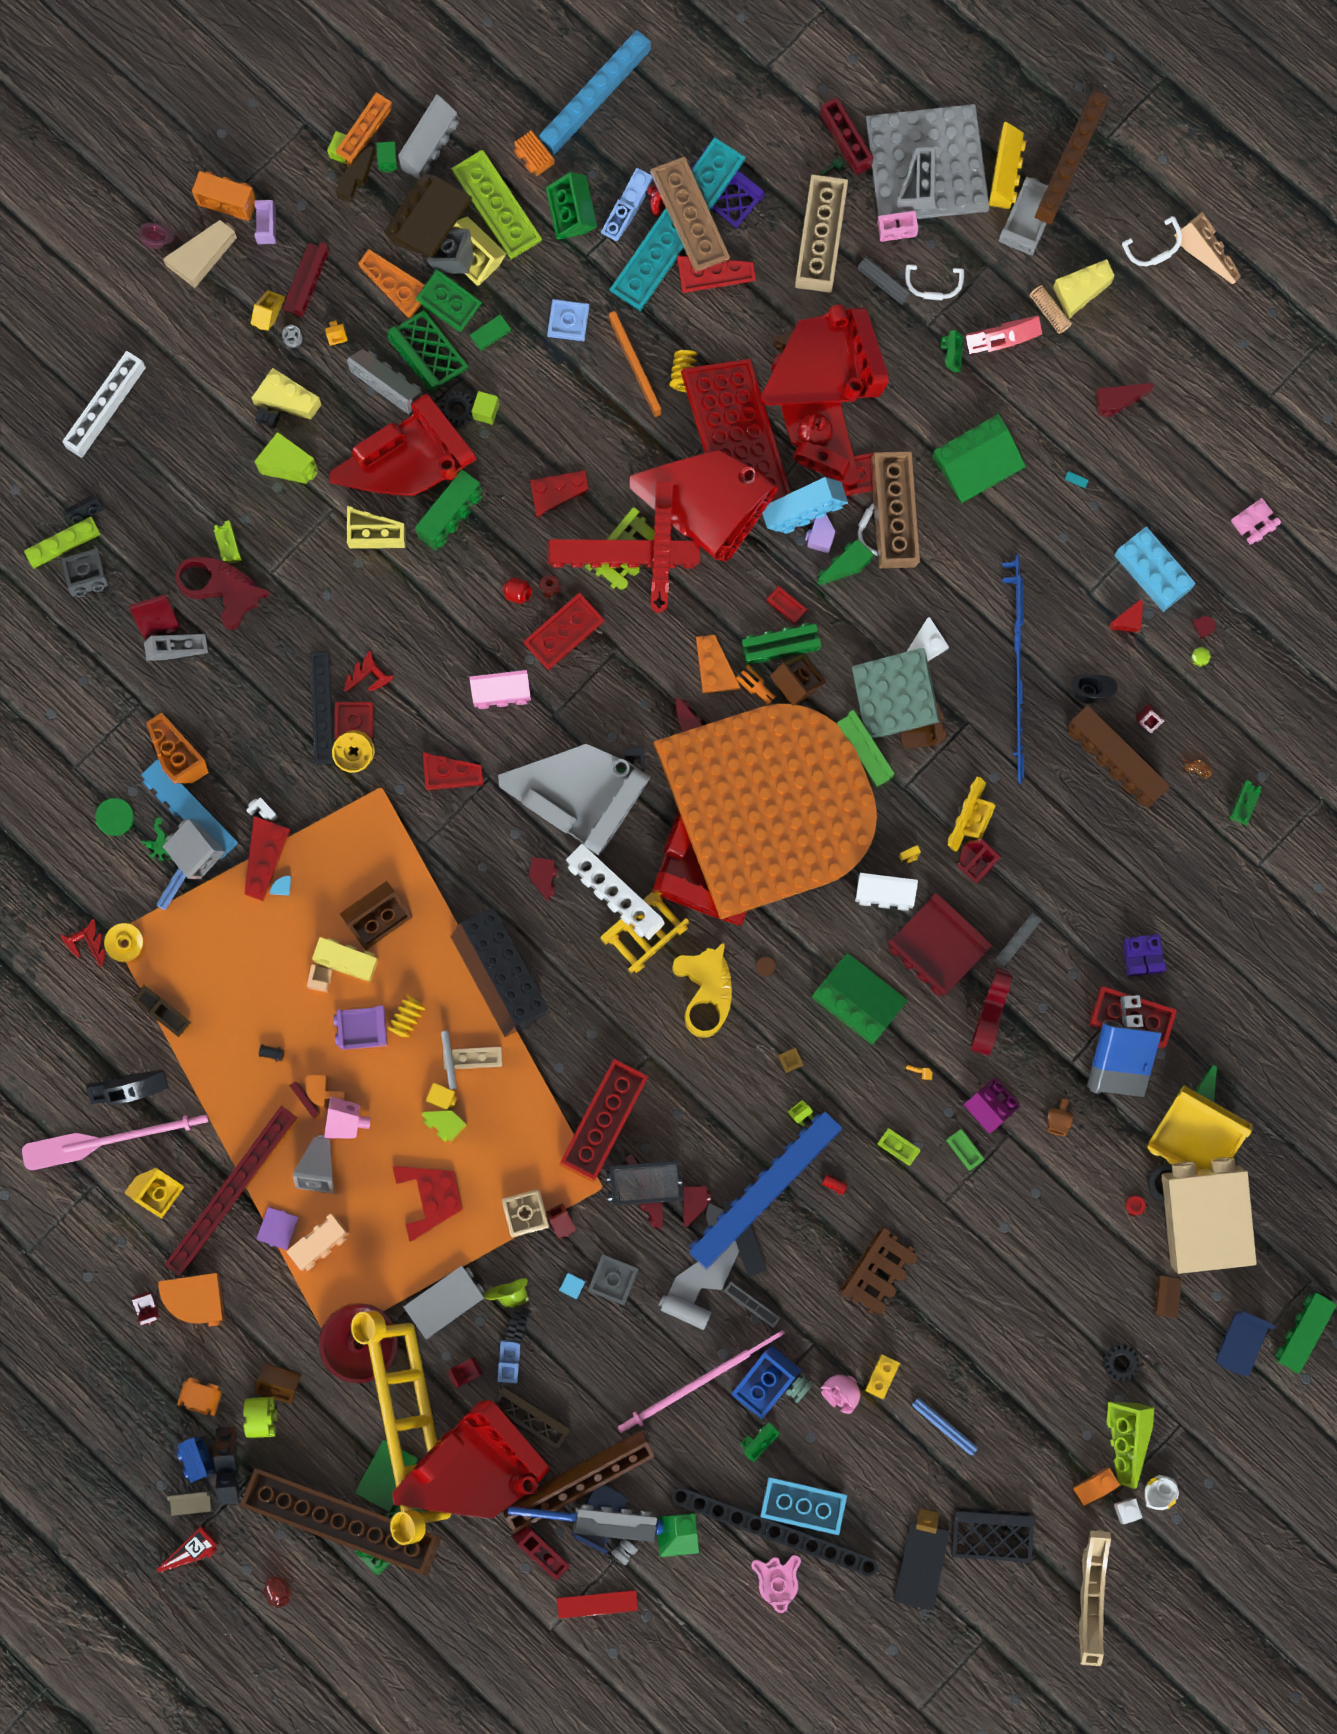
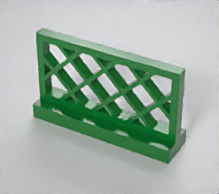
[387,310,468,394]

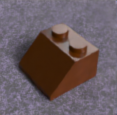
[770,653,826,705]

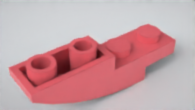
[966,315,1042,354]

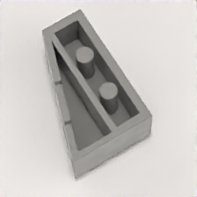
[897,147,937,210]

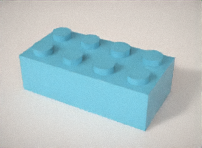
[762,477,848,534]
[1114,527,1196,612]
[760,1477,847,1535]

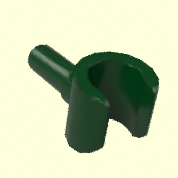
[820,157,845,176]

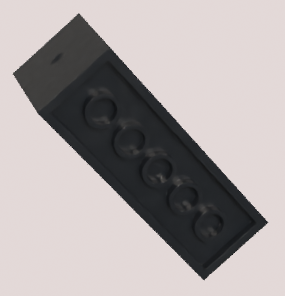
[450,907,549,1037]

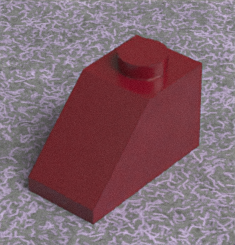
[683,1186,711,1227]

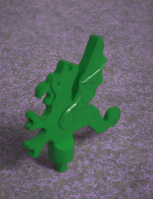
[142,818,172,861]

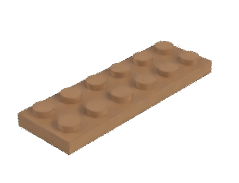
[650,157,730,272]

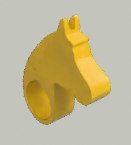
[672,943,732,1038]

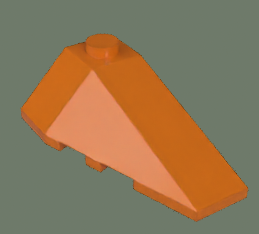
[146,712,209,783]

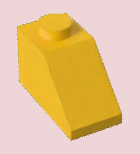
[251,290,285,330]

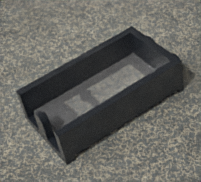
[606,1161,683,1207]

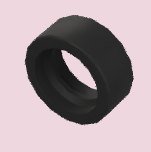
[1147,1165,1173,1202]

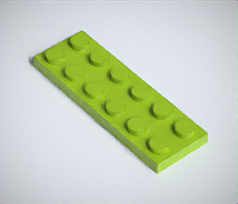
[451,149,542,260]

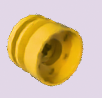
[332,730,375,773]

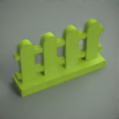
[585,507,655,590]

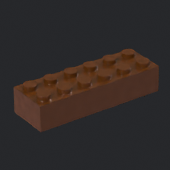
[1067,705,1170,809]

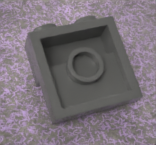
[61,548,108,597]

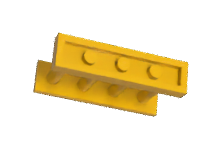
[600,892,689,974]

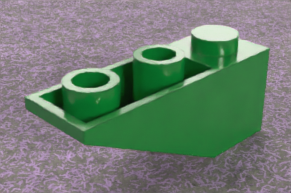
[817,539,874,586]

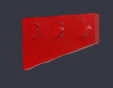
[530,471,589,518]
[423,752,483,791]

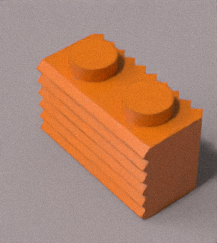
[514,130,555,176]

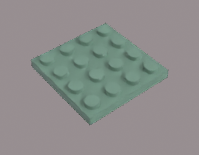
[852,647,940,739]

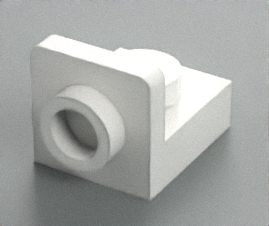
[246,797,278,822]

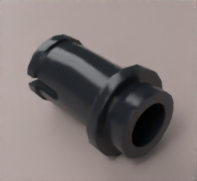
[259,1044,285,1062]

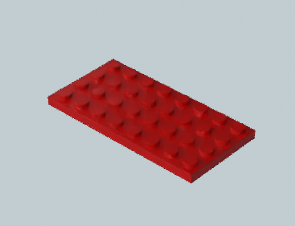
[681,359,791,503]

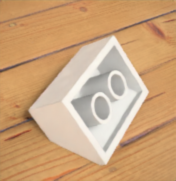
[855,873,918,911]

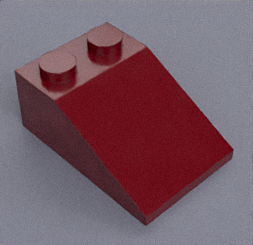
[129,594,181,640]

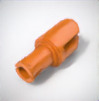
[736,665,776,705]

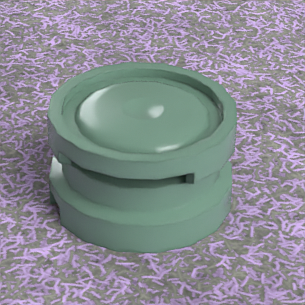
[785,1373,814,1404]

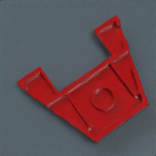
[393,1166,463,1242]

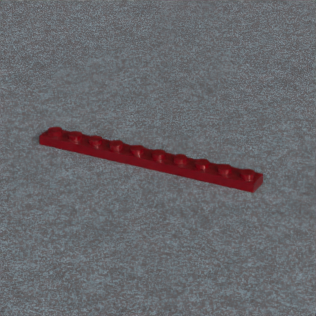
[164,1106,298,1276]

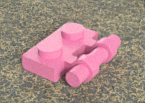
[1231,498,1281,545]

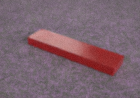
[557,1590,638,1619]

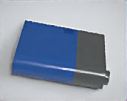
[1087,1020,1162,1097]

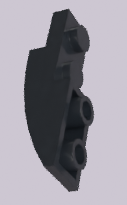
[86,1070,168,1106]

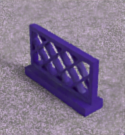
[691,146,765,229]

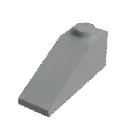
[144,634,208,661]

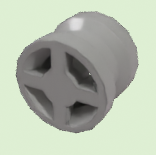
[282,325,303,348]

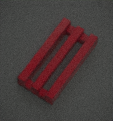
[289,1082,320,1118]

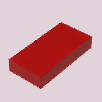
[766,586,808,625]

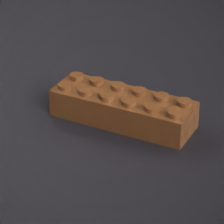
[870,452,920,568]

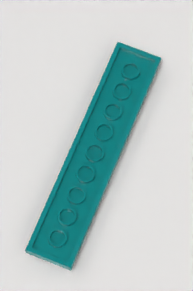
[610,137,745,312]

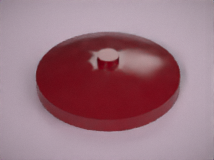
[318,1303,398,1383]

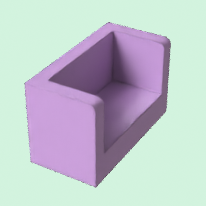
[254,200,276,244]

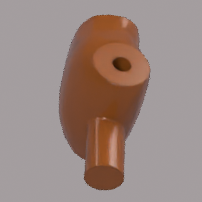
[1047,1099,1074,1136]

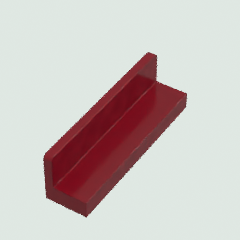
[283,242,330,317]

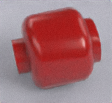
[503,577,532,604]

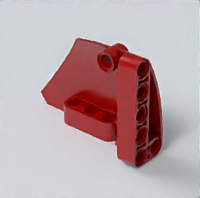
[652,810,747,926]

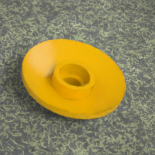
[104,923,143,962]

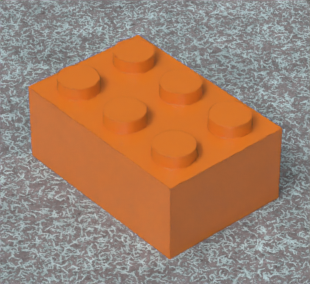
[192,171,256,222]

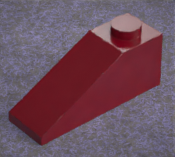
[1095,383,1154,417]
[511,1526,570,1581]

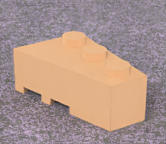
[286,1214,349,1271]

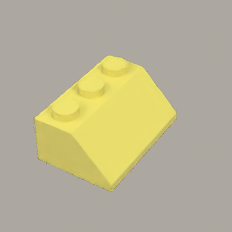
[452,216,506,286]

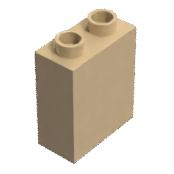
[1162,1158,1257,1274]

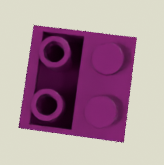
[964,1077,1020,1134]

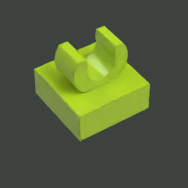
[787,1100,813,1127]

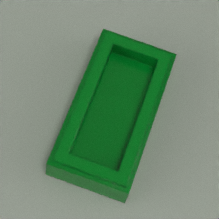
[470,314,511,351]

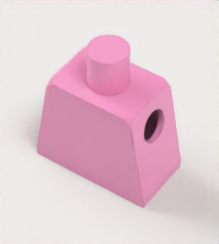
[324,1097,371,1138]

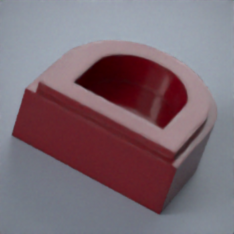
[1192,616,1215,639]

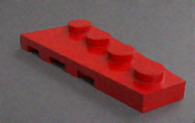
[677,255,756,293]
[244,816,291,901]

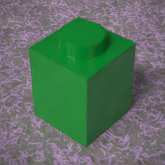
[376,142,398,172]

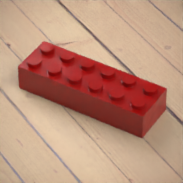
[559,1059,648,1183]

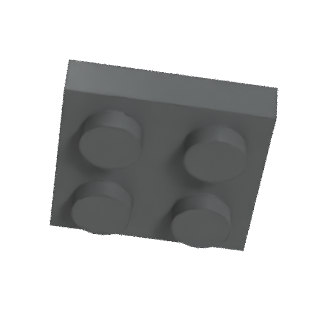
[588,1254,638,1305]

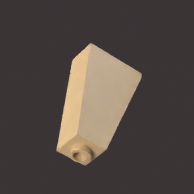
[163,220,237,288]

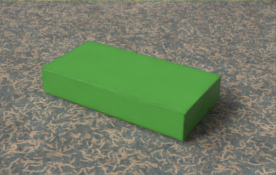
[946,1128,985,1171]

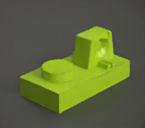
[877,1128,921,1166]

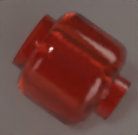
[263,1576,292,1608]

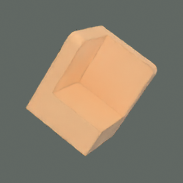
[307,964,332,992]

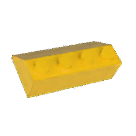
[989,122,1026,209]

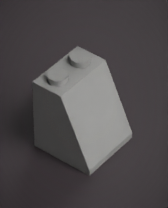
[163,819,226,879]

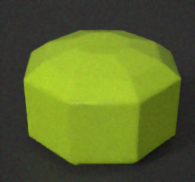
[1191,647,1211,667]

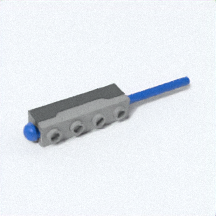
[508,1504,664,1542]

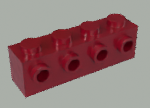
[820,97,874,175]

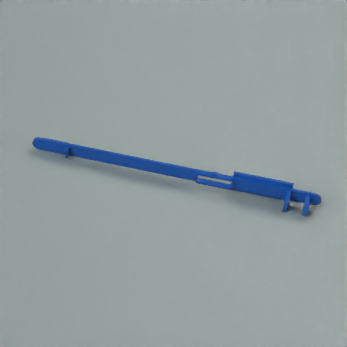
[1002,554,1024,784]

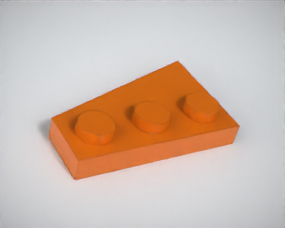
[696,635,740,694]

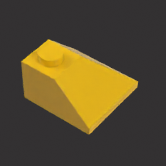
[124,1168,184,1219]

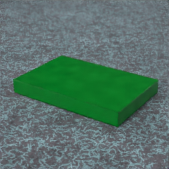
[415,269,482,333]
[355,1440,418,1512]

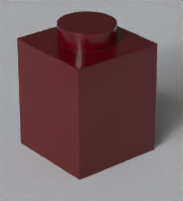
[546,1203,576,1239]

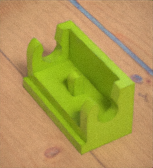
[214,520,242,564]

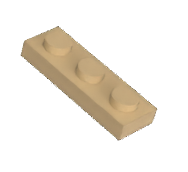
[443,1047,503,1070]

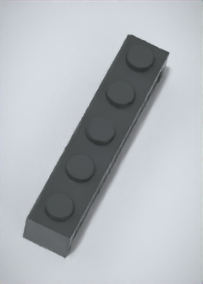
[858,257,910,305]
[994,913,1042,968]
[724,1282,780,1328]

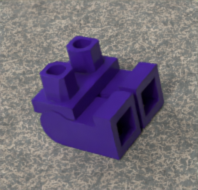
[1123,934,1166,977]

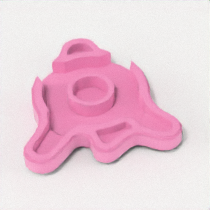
[751,1555,801,1613]

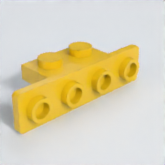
[948,776,996,852]

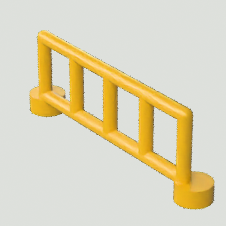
[351,1311,451,1545]

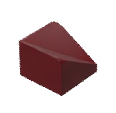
[1136,704,1165,733]

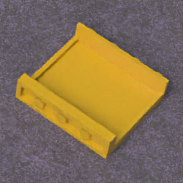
[1147,1086,1253,1170]

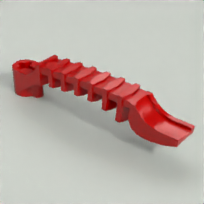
[650,480,673,614]

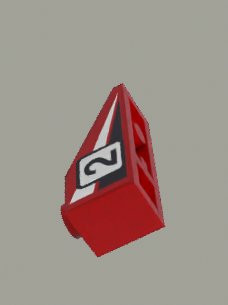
[156,1526,219,1572]

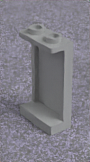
[998,177,1048,256]
[404,1266,486,1339]

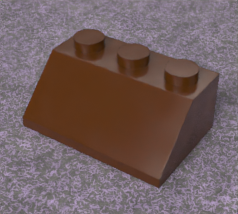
[340,881,412,950]

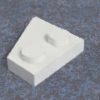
[907,617,949,661]

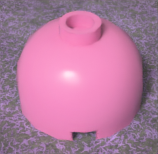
[821,1375,861,1414]

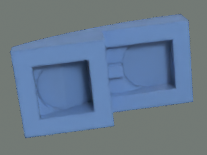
[498,1339,521,1383]

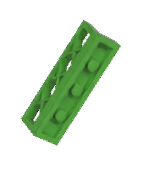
[836,710,894,787]

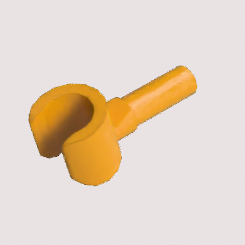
[906,1064,932,1080]

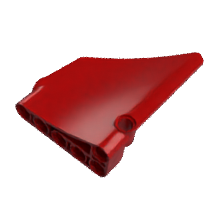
[760,304,889,406]

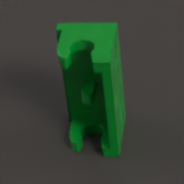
[1229,780,1262,826]

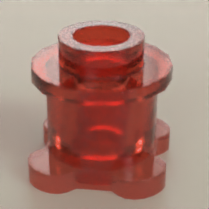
[539,575,561,598]

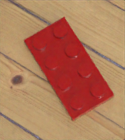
[523,593,605,671]

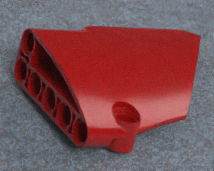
[329,393,476,496]
[630,450,778,561]
[393,1400,550,1519]

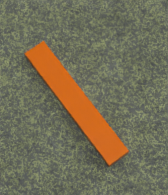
[609,311,661,417]

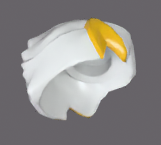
[1144,1475,1179,1510]

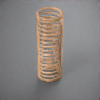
[1030,285,1072,334]

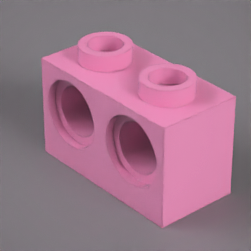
[877,211,918,242]

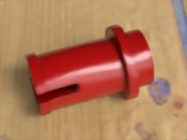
[822,1174,848,1195]

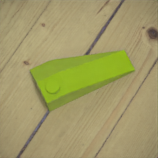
[1107,1401,1154,1489]

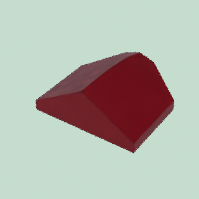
[957,839,1002,884]

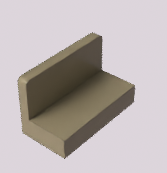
[167,1491,212,1516]

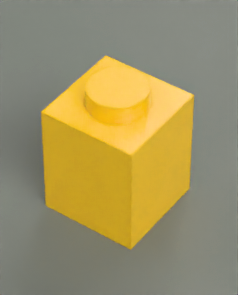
[426,1083,458,1111]

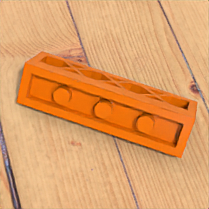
[336,92,392,167]

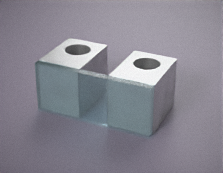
[1120,995,1143,1028]

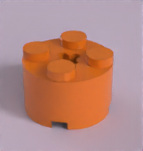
[177,1378,222,1416]

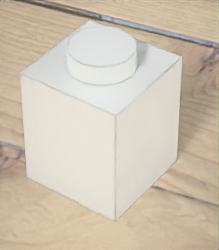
[1114,1498,1142,1524]

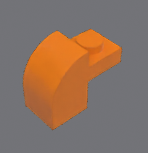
[306,1075,347,1108]

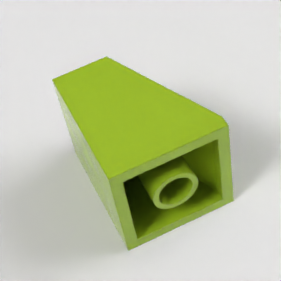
[254,432,318,484]

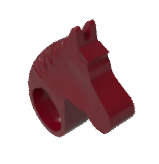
[176,557,269,630]
[970,967,1013,1056]

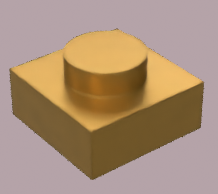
[778,1047,804,1073]
[916,1509,939,1534]

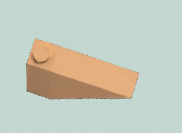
[1174,212,1241,284]

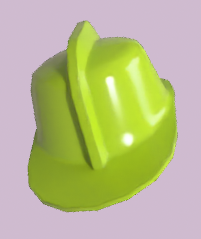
[483,1278,529,1308]

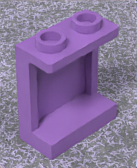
[334,1005,388,1050]

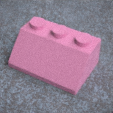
[470,670,531,709]

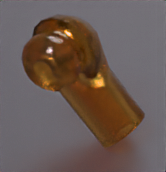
[1184,761,1212,778]

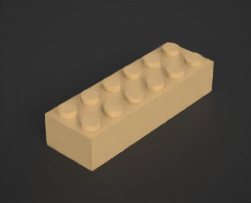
[795,175,848,293]

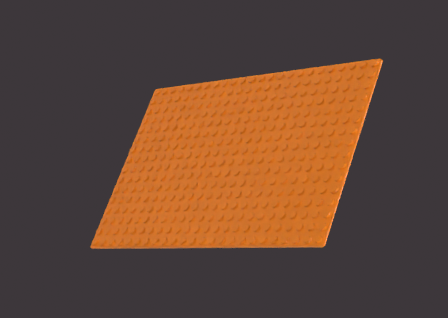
[122,788,602,1329]

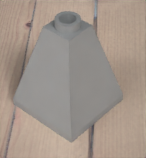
[293,1135,335,1194]

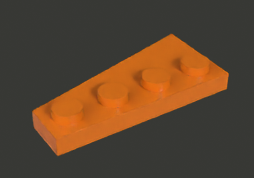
[358,249,425,319]

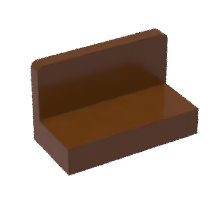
[1154,1276,1181,1318]
[254,1363,301,1404]

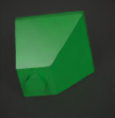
[657,1513,699,1557]

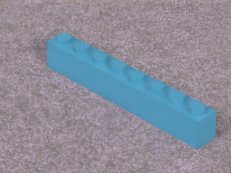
[539,30,651,155]

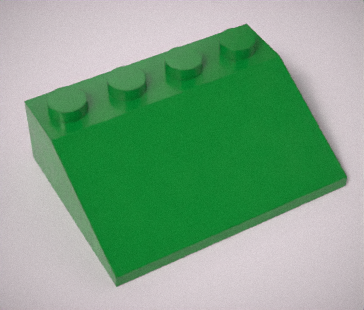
[932,414,1026,504]
[812,953,908,1045]

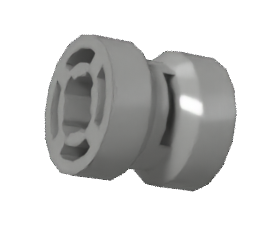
[611,1539,638,1565]

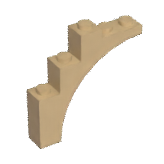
[1079,1530,1111,1666]

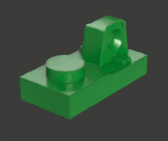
[941,330,963,372]
[740,1423,780,1463]

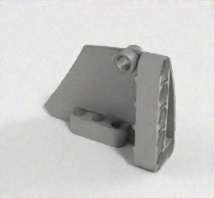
[498,744,650,855]

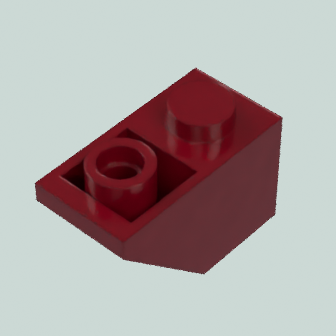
[529,857,558,901]

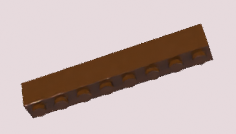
[1035,90,1110,225]
[503,1431,655,1533]

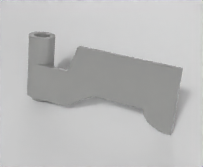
[659,1203,739,1330]

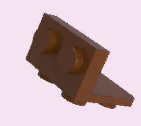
[900,703,946,749]

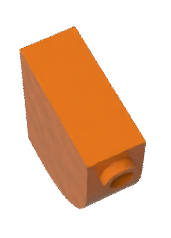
[158,1273,225,1326]

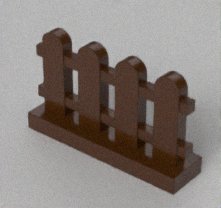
[838,1227,917,1315]

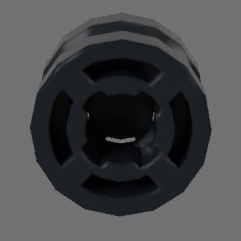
[255,405,281,429]

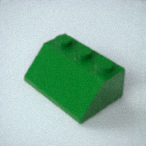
[546,172,597,239]

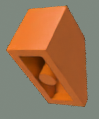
[1073,1467,1120,1505]

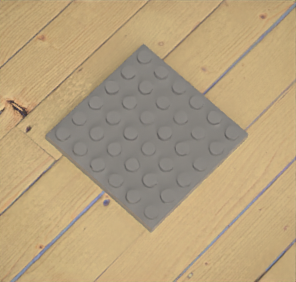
[865,104,989,219]

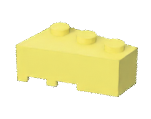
[1053,259,1114,320]
[252,368,322,419]
[347,506,406,549]
[312,937,379,982]

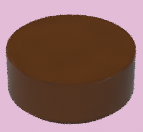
[756,957,775,977]

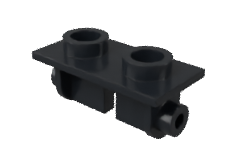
[62,495,104,527]

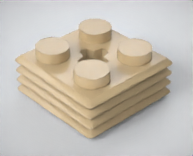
[502,1189,549,1237]

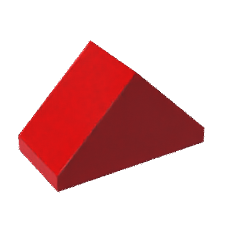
[1109,599,1143,632]

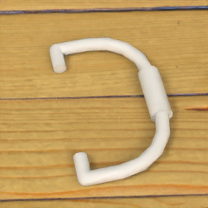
[1122,216,1182,266]
[905,264,964,300]
[858,503,877,556]

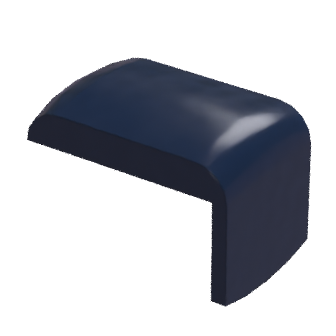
[1216,1311,1276,1376]
[571,1485,628,1554]

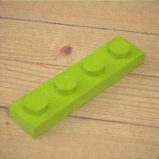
[24,517,101,569]

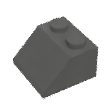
[427,229,474,273]

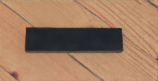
[722,1196,767,1277]

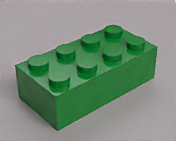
[415,470,482,551]

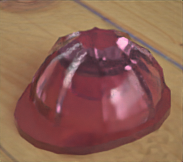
[138,223,175,249]

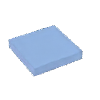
[547,299,590,341]

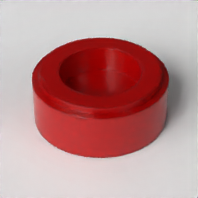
[1125,1196,1146,1215]

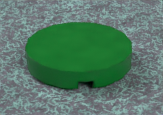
[95,798,134,837]

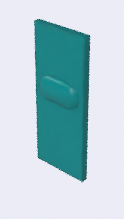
[1064,471,1088,488]

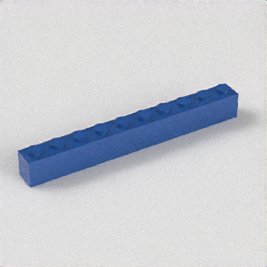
[689,1112,842,1270]

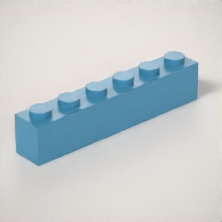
[141,759,238,859]

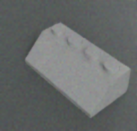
[398,94,459,179]
[347,349,423,415]

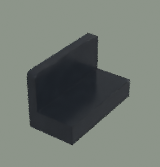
[625,747,645,773]

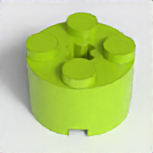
[243,1397,278,1438]

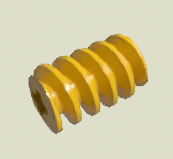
[670,350,698,392]
[386,995,426,1038]

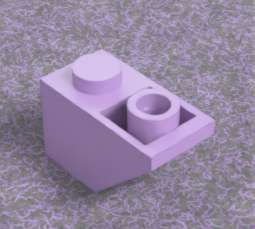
[805,515,835,554]

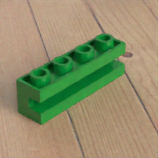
[742,623,821,666]
[1275,1293,1337,1374]

